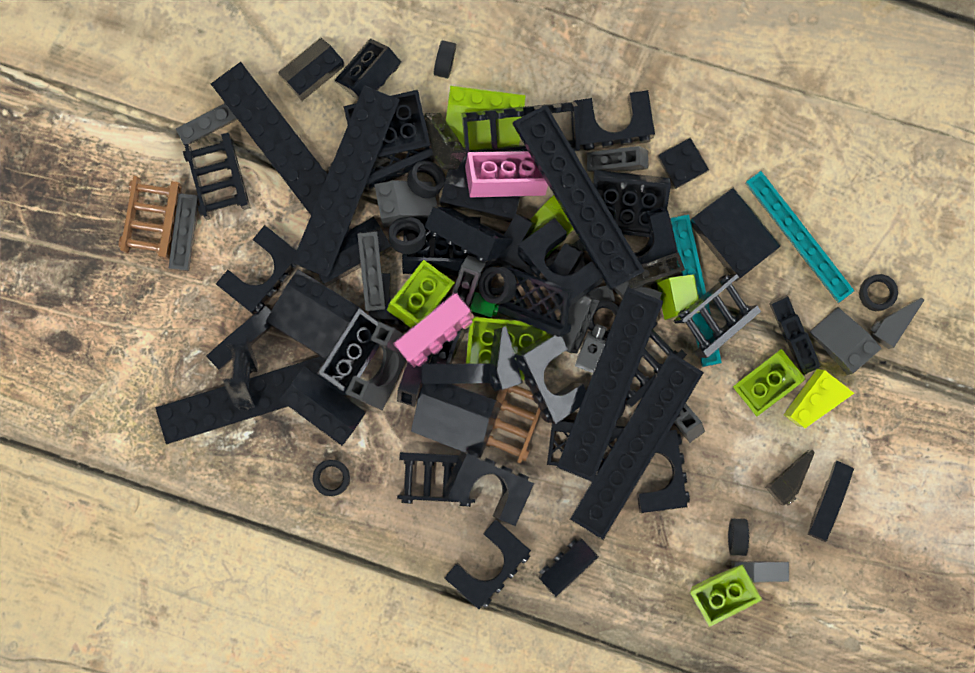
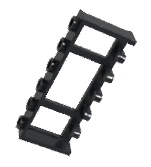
[461,101,580,160]

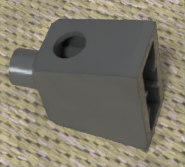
[575,324,606,373]

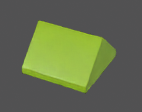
[657,275,700,320]

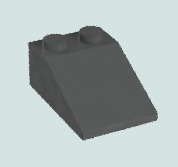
[374,181,437,228]
[810,307,882,375]

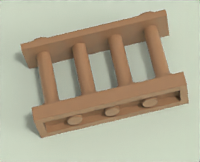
[119,175,183,260]
[484,385,541,464]

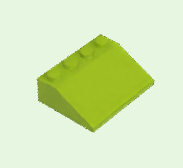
[443,86,526,150]
[466,317,547,380]

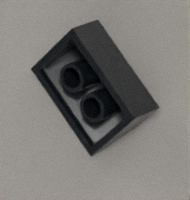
[278,38,345,101]
[334,38,402,100]
[538,538,599,597]

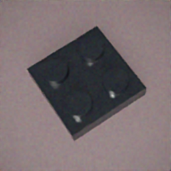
[657,138,709,189]

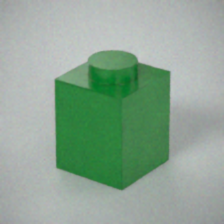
[470,292,499,319]

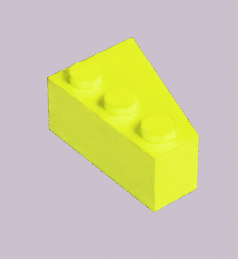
[783,369,854,428]

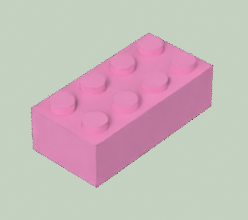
[465,151,548,197]
[394,293,474,367]

